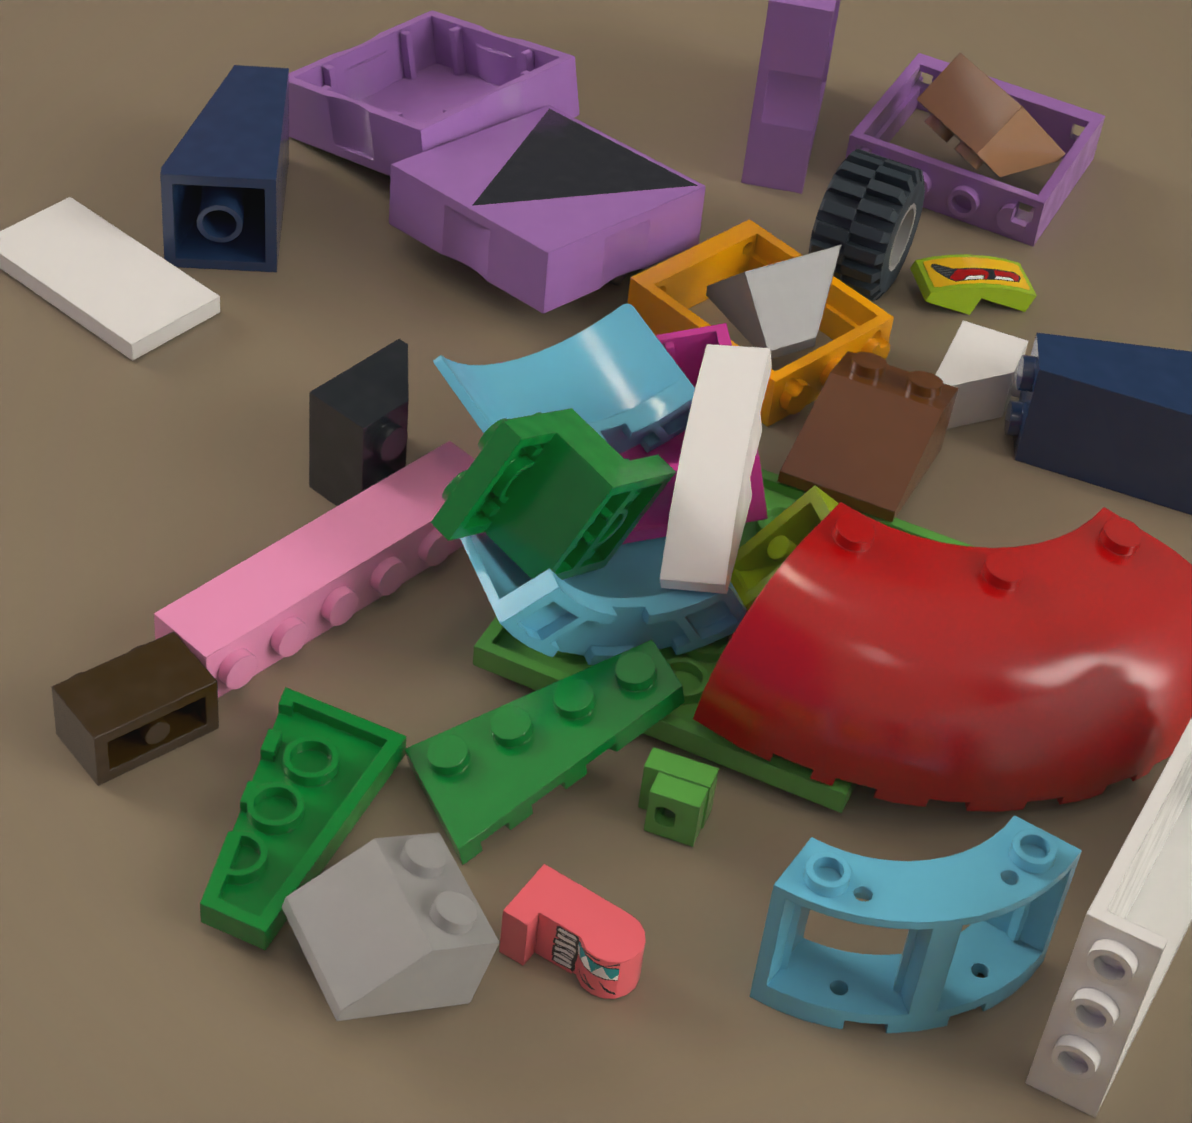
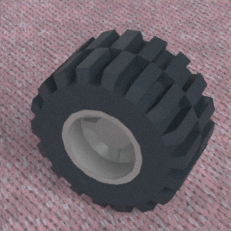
[808,149,925,301]

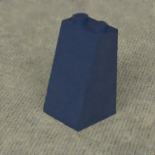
[160,65,289,272]
[1004,333,1192,515]

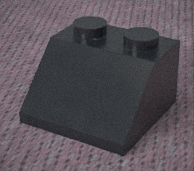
[309,339,409,506]

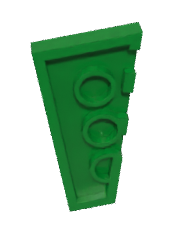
[405,640,685,865]

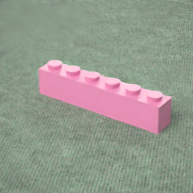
[154,441,475,698]

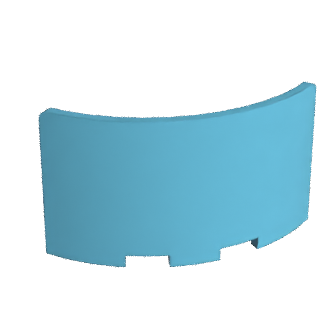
[433,304,695,454]
[460,532,747,665]

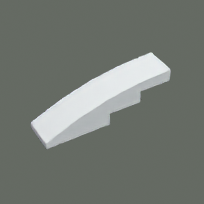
[660,344,772,594]

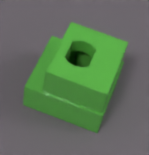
[638,747,719,847]

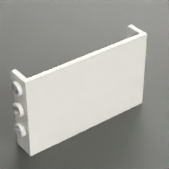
[1025,717,1192,1118]

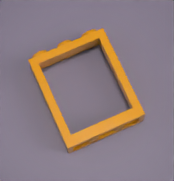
[627,219,894,427]

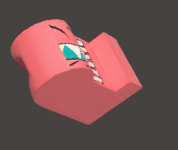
[499,864,646,999]

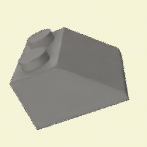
[282,833,500,1021]

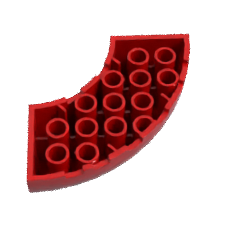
[693,502,1192,812]

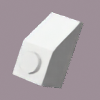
[935,320,1028,429]

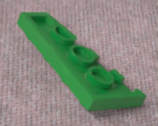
[200,687,407,950]

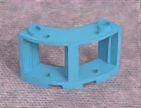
[750,815,1082,1033]

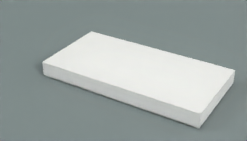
[0,197,220,361]

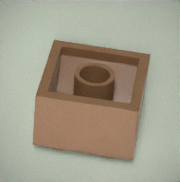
[917,53,1066,177]

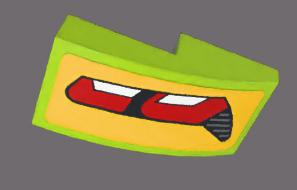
[910,254,1037,315]

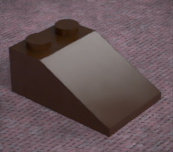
[777,351,959,522]

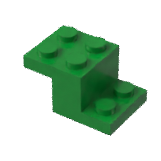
[430,408,676,580]

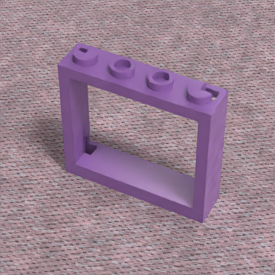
[845,53,1105,246]

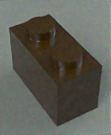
[51,632,219,786]

